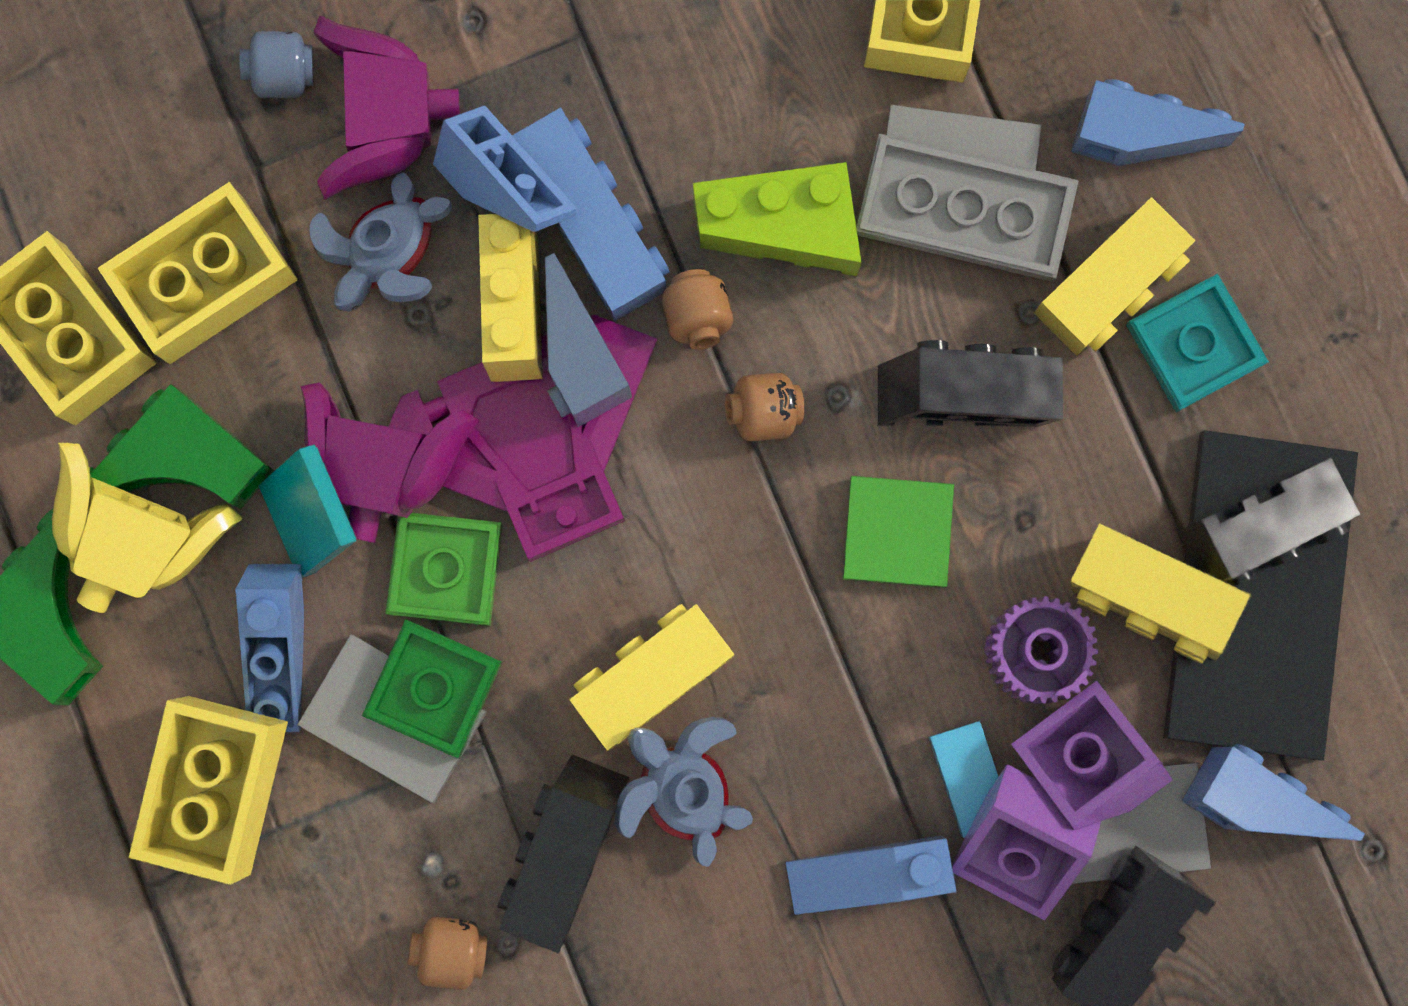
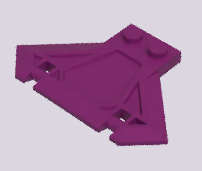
[389,314,658,562]

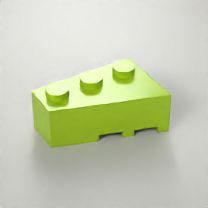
[693,162,862,276]

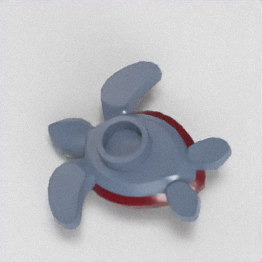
[309,173,452,312]
[614,717,753,867]

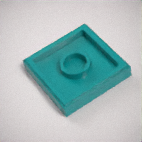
[1126,274,1269,413]
[259,445,356,578]

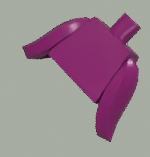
[313,15,460,200]
[300,382,480,543]

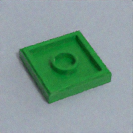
[362,619,503,758]

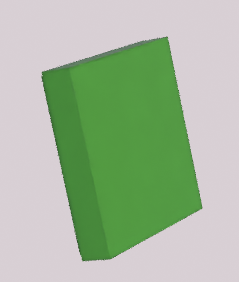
[842,476,954,588]
[385,513,503,626]

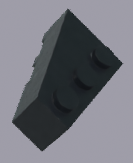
[497,754,630,954]

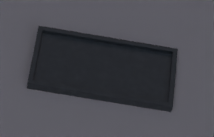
[1163,430,1358,761]

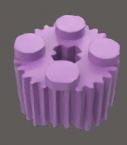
[984,596,1098,704]

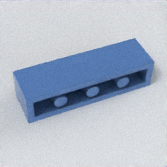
[512,107,670,322]

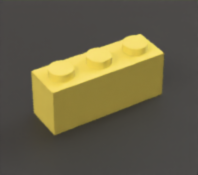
[1034,197,1196,356]
[478,214,543,382]
[569,604,735,751]

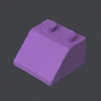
[1011,681,1172,829]
[952,764,1101,921]

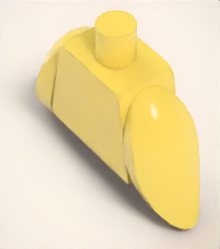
[52,443,243,613]

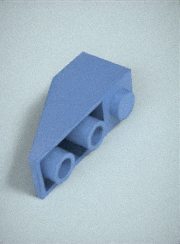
[1071,79,1245,166]
[235,564,304,732]
[1182,744,1365,841]

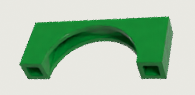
[0,384,275,706]

